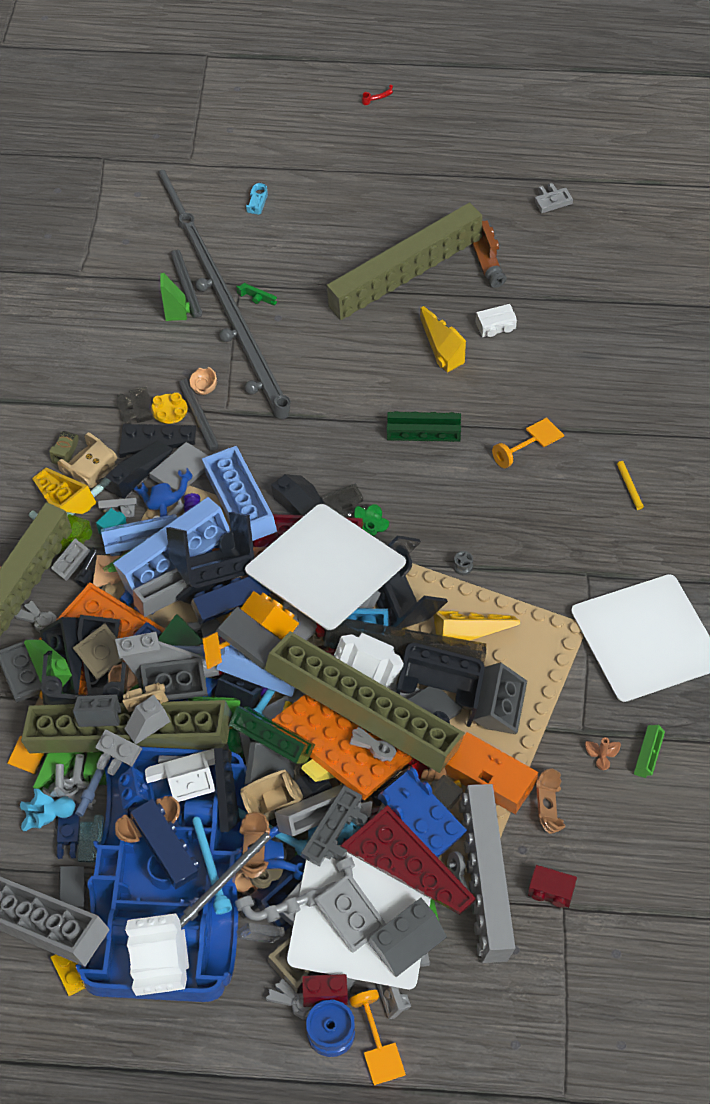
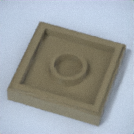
[73,624,123,680]

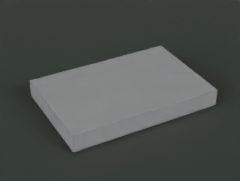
[149,442,208,492]
[314,873,386,953]

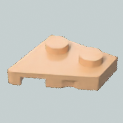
[93,555,121,587]

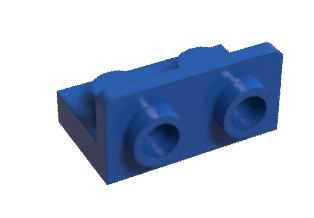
[118,767,156,810]

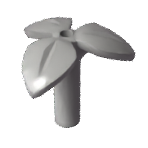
[64,754,90,789]
[42,764,78,797]

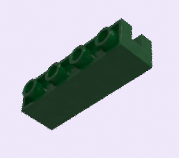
[387,411,461,442]
[229,706,315,764]

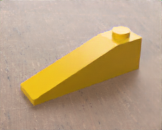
[420,306,466,373]
[32,467,96,514]
[433,611,520,646]

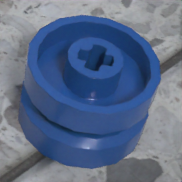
[306,1000,355,1057]

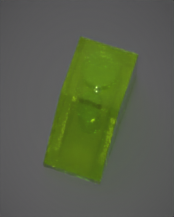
[59,514,92,553]

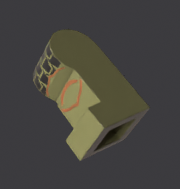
[49,431,79,464]

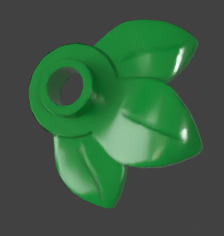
[354,504,389,536]

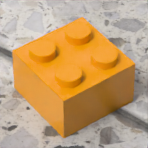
[241,591,299,640]

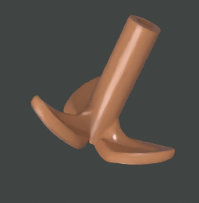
[585,737,621,770]

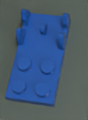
[378,767,467,858]

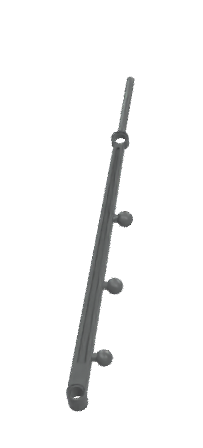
[159,170,291,419]

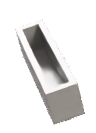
[133,568,189,617]
[275,784,361,836]

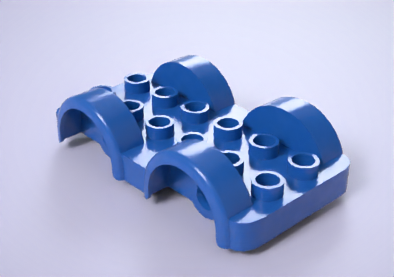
[76,747,248,1002]

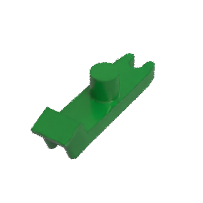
[236,283,277,306]

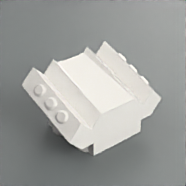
[334,633,404,691]
[125,913,189,996]

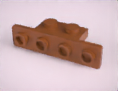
[472,220,499,275]

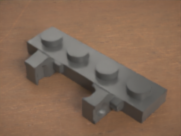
[301,786,368,867]

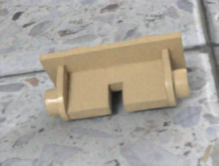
[123,682,168,712]

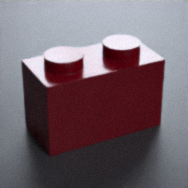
[528,865,577,908]
[302,974,348,1007]

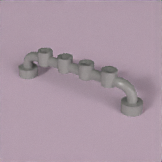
[235,857,355,923]

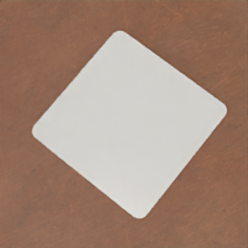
[245,504,406,630]
[571,575,710,702]
[287,845,431,990]

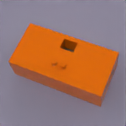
[445,732,538,815]

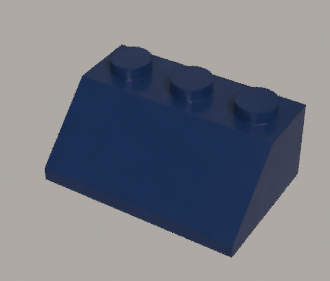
[251,855,306,933]

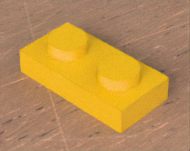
[51,954,85,996]

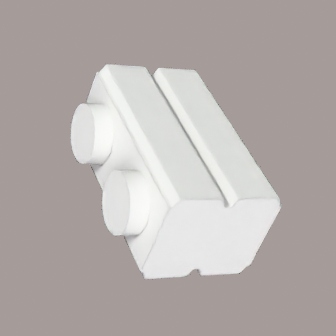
[476,304,517,337]

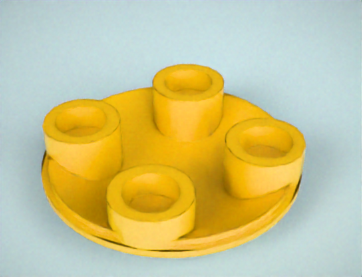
[151,393,188,424]

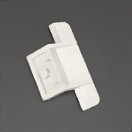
[145,748,215,802]

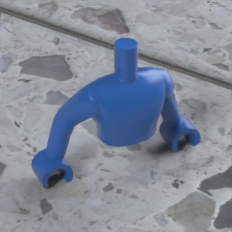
[134,468,193,517]
[248,825,305,880]

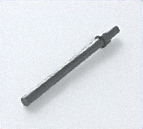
[179,832,271,929]

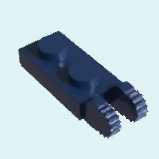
[57,803,80,859]

